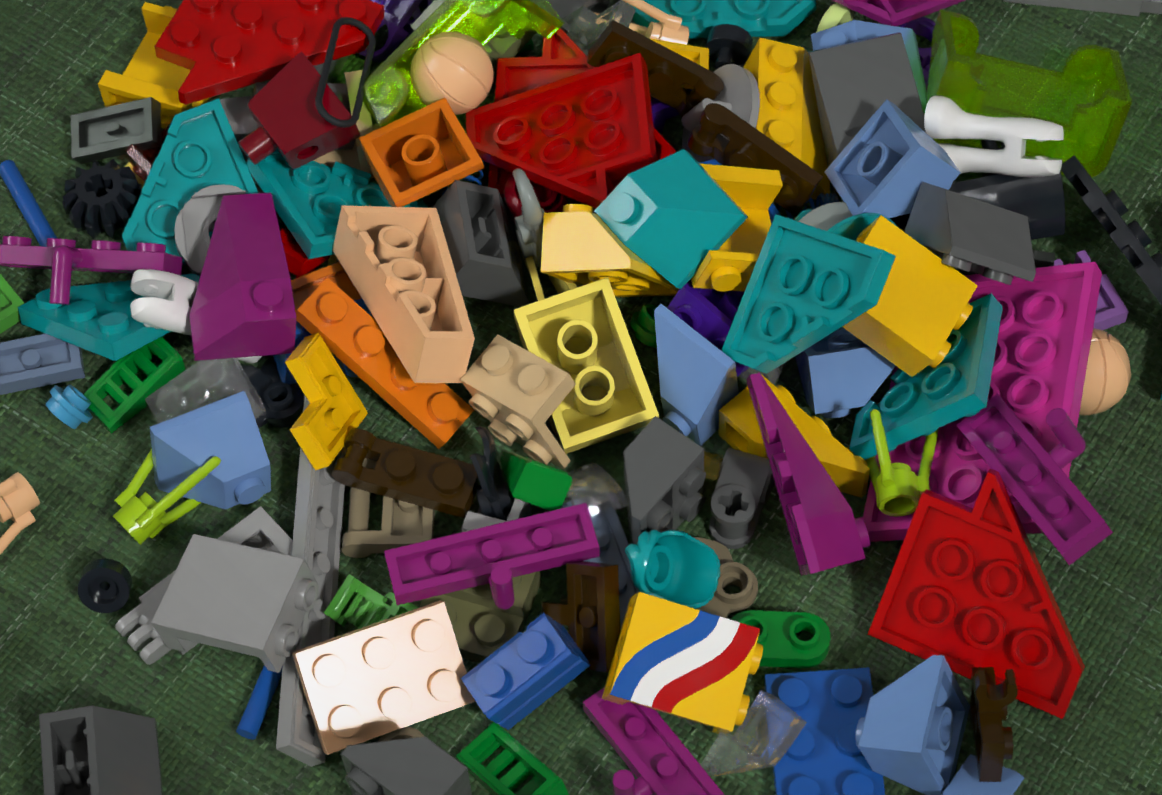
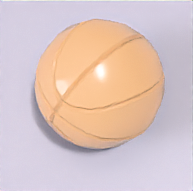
[410,32,494,115]
[1079,328,1131,416]

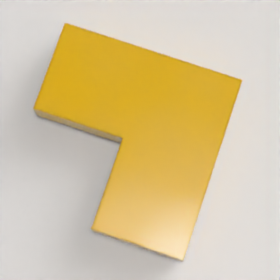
[284,332,368,471]

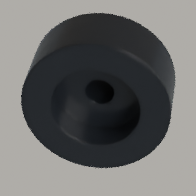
[705,24,753,69]
[78,558,132,613]

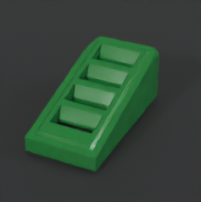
[84,336,187,433]
[500,451,572,511]
[456,722,569,795]

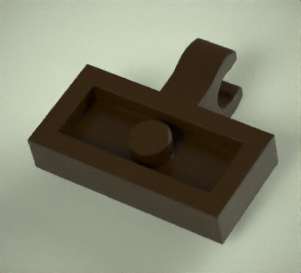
[542,561,620,672]
[969,667,1018,782]

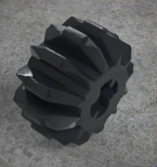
[62,159,142,240]

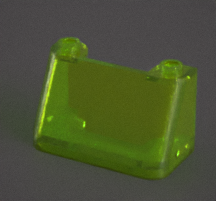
[363,0,565,126]
[926,9,1132,177]

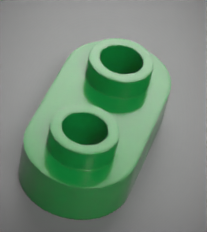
[731,610,831,668]

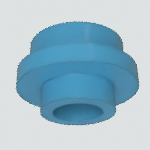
[45,384,92,429]

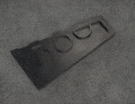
[1061,155,1162,305]

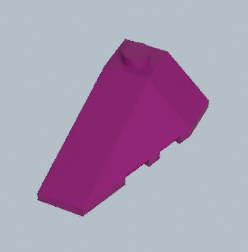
[189,192,296,361]
[746,372,870,576]

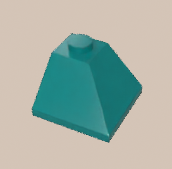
[595,149,748,289]

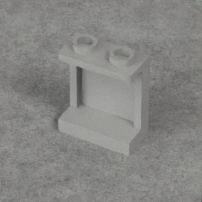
[151,534,318,673]

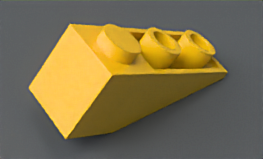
[719,375,870,498]

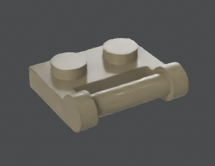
[342,458,435,558]

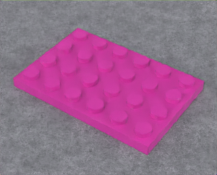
[863,262,1102,542]

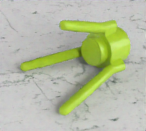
[866,409,938,517]
[113,448,221,545]

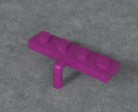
[0,236,182,305]
[957,394,1113,565]
[384,503,600,609]
[583,687,724,795]

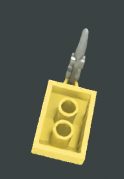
[513,168,659,454]

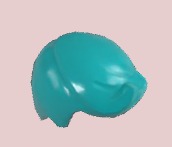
[625,529,720,609]

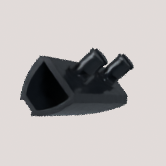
[889,139,1065,240]

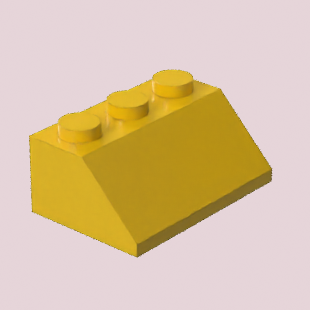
[744,38,830,200]
[540,204,679,297]

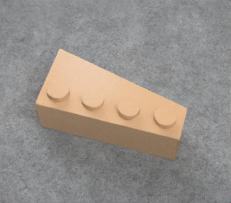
[332,205,475,384]

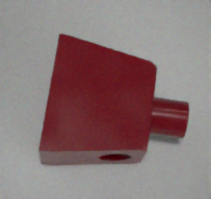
[238,51,361,169]

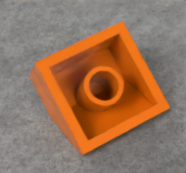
[359,98,485,207]

